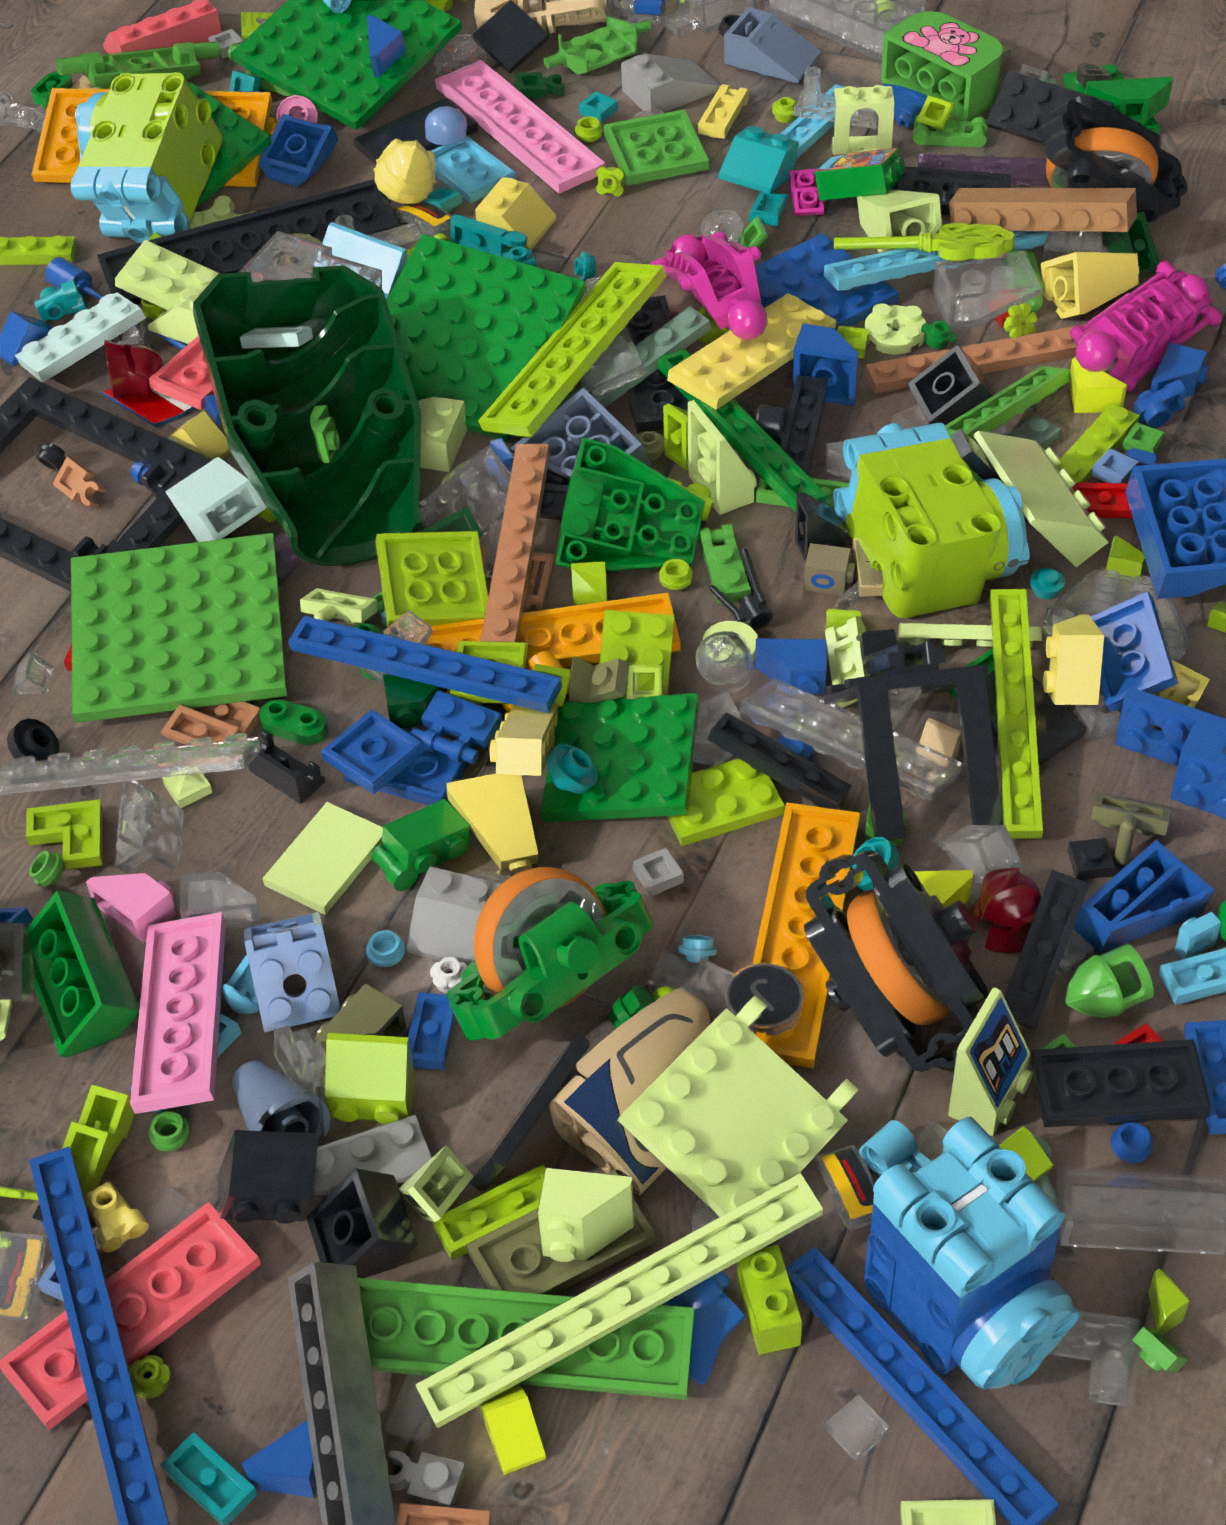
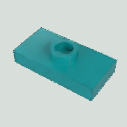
[749,191,789,226]

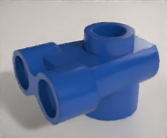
[1134,379,1186,428]

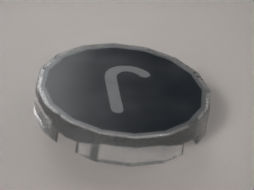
[725,963,804,1036]

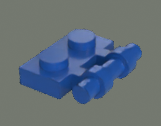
[410,690,503,765]

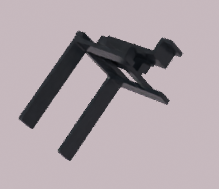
[824,629,1003,840]

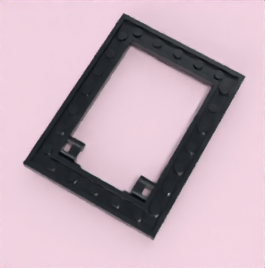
[0,377,212,592]

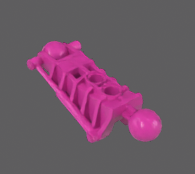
[650,231,768,340]
[1070,260,1223,393]

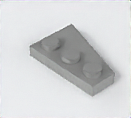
[312,1115,432,1196]

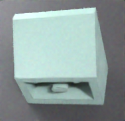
[165,457,267,542]

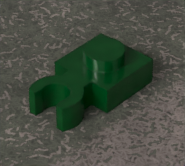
[514,72,564,100]

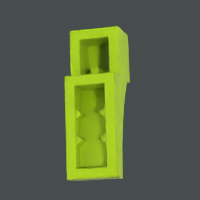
[62,1085,135,1210]

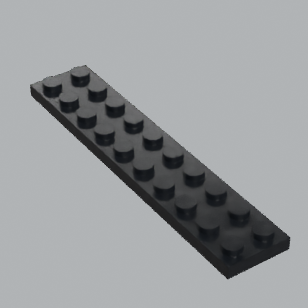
[97,179,399,305]

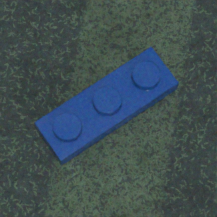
[1183,1020,1226,1135]

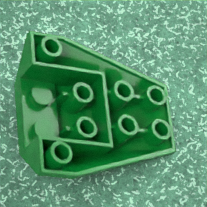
[555,438,705,572]

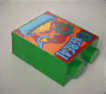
[815,148,905,200]

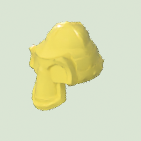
[374,139,436,204]

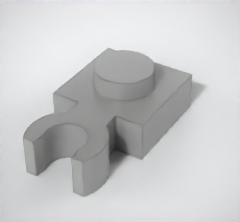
[388,1451,466,1508]

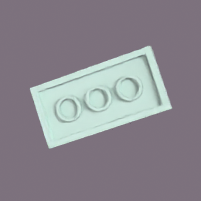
[15,292,146,383]

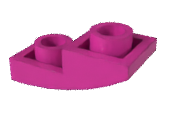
[789,169,824,216]

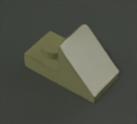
[569,656,629,703]

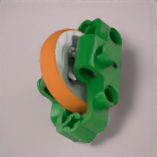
[446,867,654,1041]

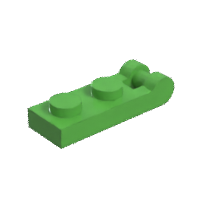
[698,524,751,604]

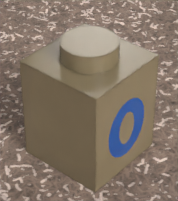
[804,543,856,596]

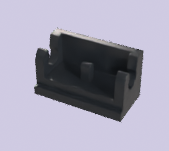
[243,731,325,804]

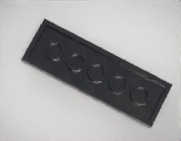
[613,295,689,433]

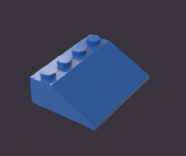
[1125,459,1226,599]

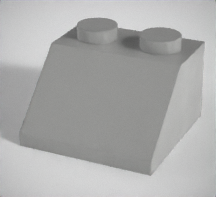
[406,867,501,966]

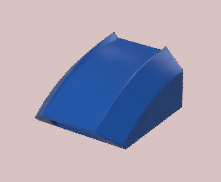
[259,114,339,187]

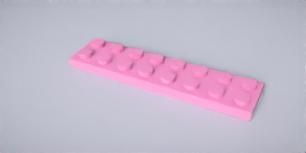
[435,60,606,194]

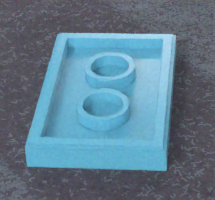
[432,135,516,204]

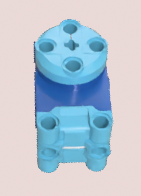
[864,1117,1081,1390]

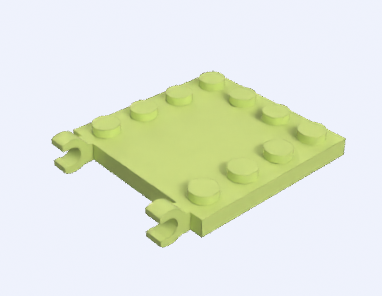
[617,995,859,1217]

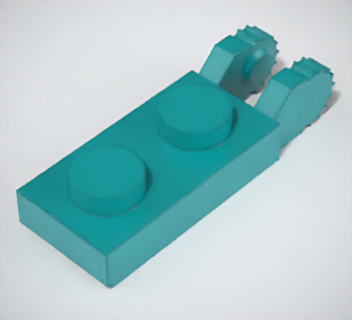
[450,214,527,253]

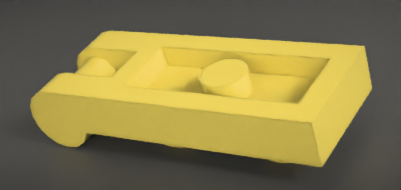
[698,84,750,139]

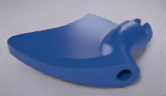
[877,84,927,128]
[663,1271,745,1385]

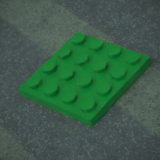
[541,693,700,822]

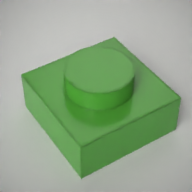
[1132,1327,1188,1372]

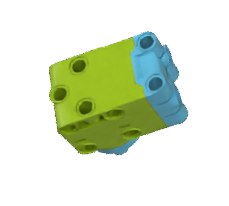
[71,72,223,243]
[833,422,1030,618]

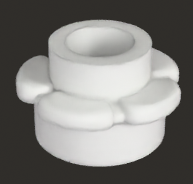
[430,957,467,993]

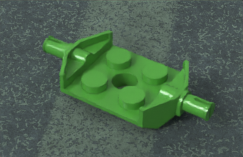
[544,16,651,74]

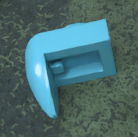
[222,954,259,1014]

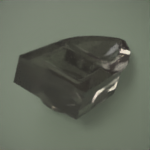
[1076,63,1112,90]

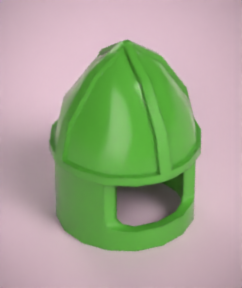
[1065,944,1154,1018]

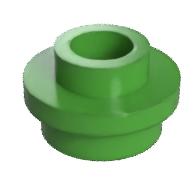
[29,851,64,887]
[148,1111,190,1152]

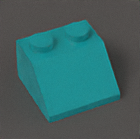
[718,126,799,194]

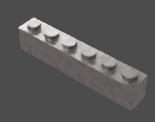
[287,1262,396,1525]

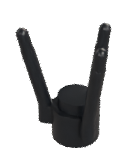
[709,548,773,630]

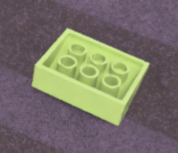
[973,431,1109,567]

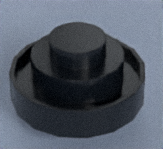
[7,718,60,771]

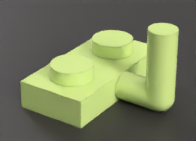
[300,588,377,625]

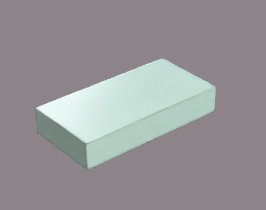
[240,326,313,348]

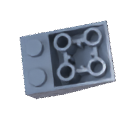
[724,7,821,83]

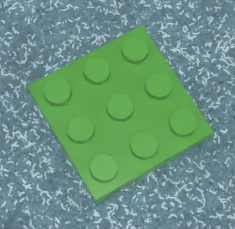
[604,109,709,186]

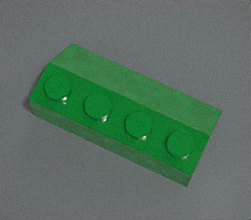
[17,890,140,1058]

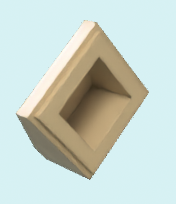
[916,718,961,772]

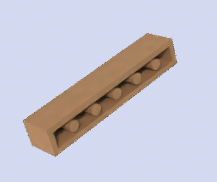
[949,188,1137,232]

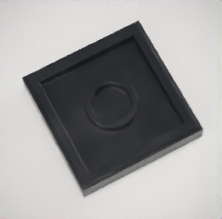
[472,0,549,74]

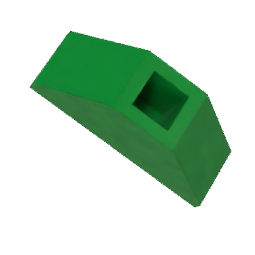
[1085,76,1173,123]

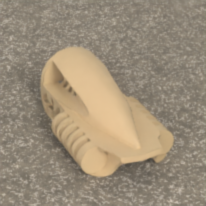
[474,0,610,34]

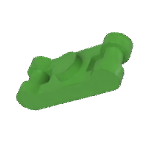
[912,115,988,148]

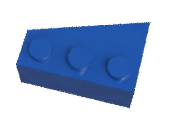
[1073,840,1215,954]

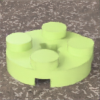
[865,303,926,355]

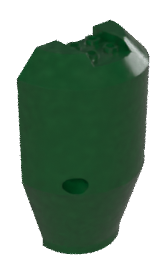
[192,265,422,566]

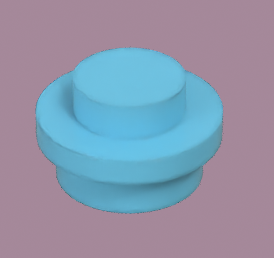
[366,930,405,967]
[678,935,717,963]

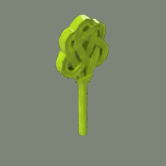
[834,223,1015,261]

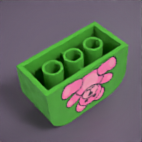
[881,11,1003,121]

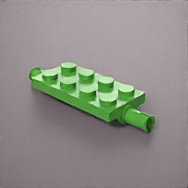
[56,41,220,89]

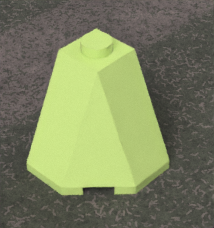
[857,190,942,253]

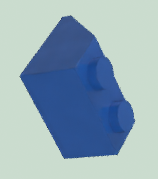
[793,324,858,406]

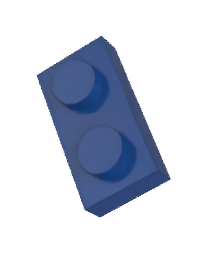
[408,992,455,1070]

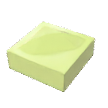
[162,762,213,809]

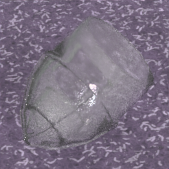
[696,631,754,693]

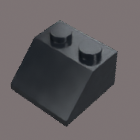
[907,344,995,425]
[218,1130,318,1224]
[306,1168,418,1278]

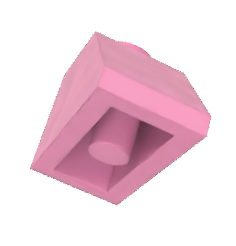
[86,873,177,943]

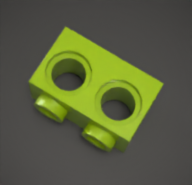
[736,1245,802,1355]

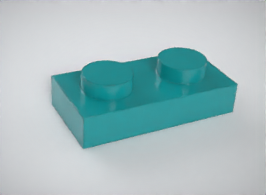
[160,1432,258,1525]

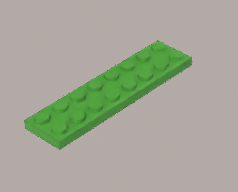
[358,1278,695,1400]

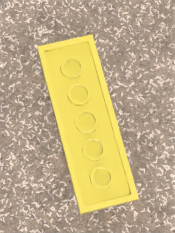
[668,293,836,410]

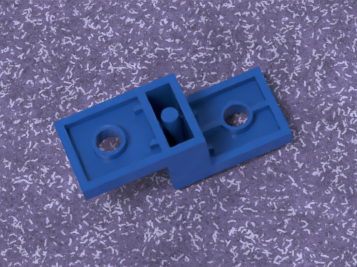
[1115,687,1226,819]

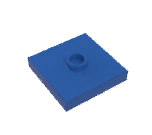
[321,709,425,794]

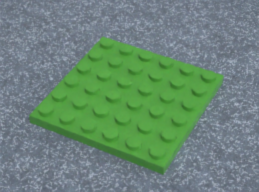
[71,533,287,723]

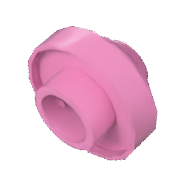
[276,95,318,124]

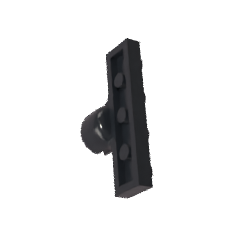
[753,375,828,476]

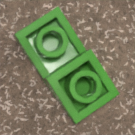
[310,405,340,463]

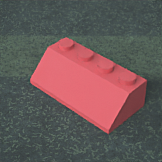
[103,0,221,54]

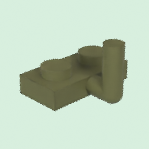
[1091,793,1171,865]

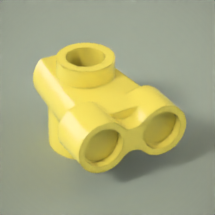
[85,1182,149,1253]

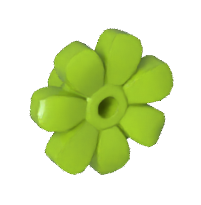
[1004,303,1038,338]

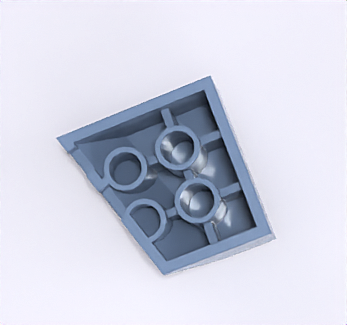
[510,388,651,478]

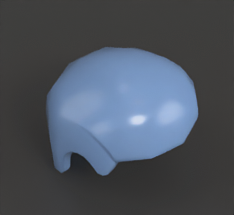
[425,106,467,145]

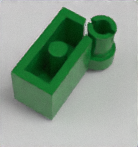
[371,799,470,891]

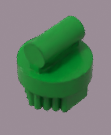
[608,986,656,1030]

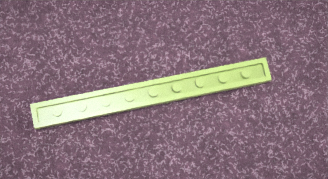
[416,1173,823,1428]

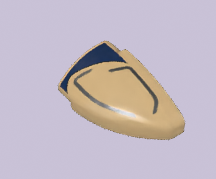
[549,987,711,1196]

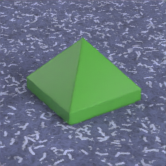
[739,216,768,250]

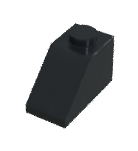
[795,492,849,562]

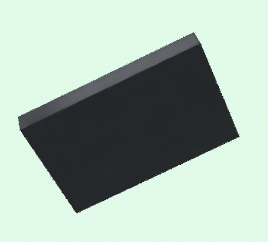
[985,670,1087,766]

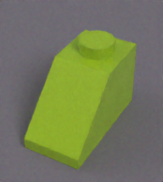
[663,403,688,471]

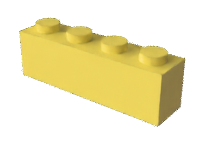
[490,704,558,776]

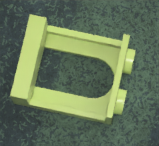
[832,85,895,155]

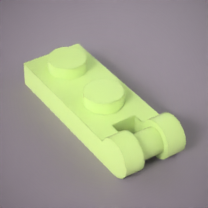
[825,616,870,708]

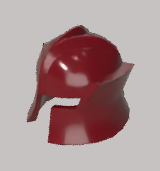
[104,339,163,399]
[969,868,1041,953]

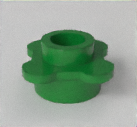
[921,320,957,349]

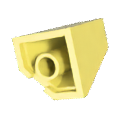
[1041,252,1139,319]
[446,774,538,873]

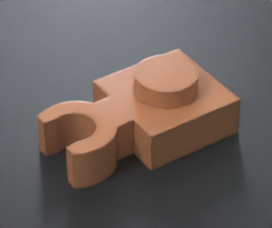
[53,456,107,508]

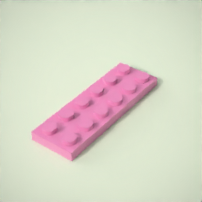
[130,912,226,1114]

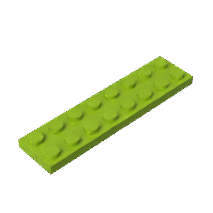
[478,262,667,437]

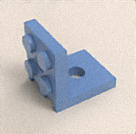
[244,912,341,1033]

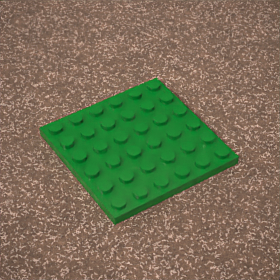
[231,0,462,131]
[386,234,587,442]

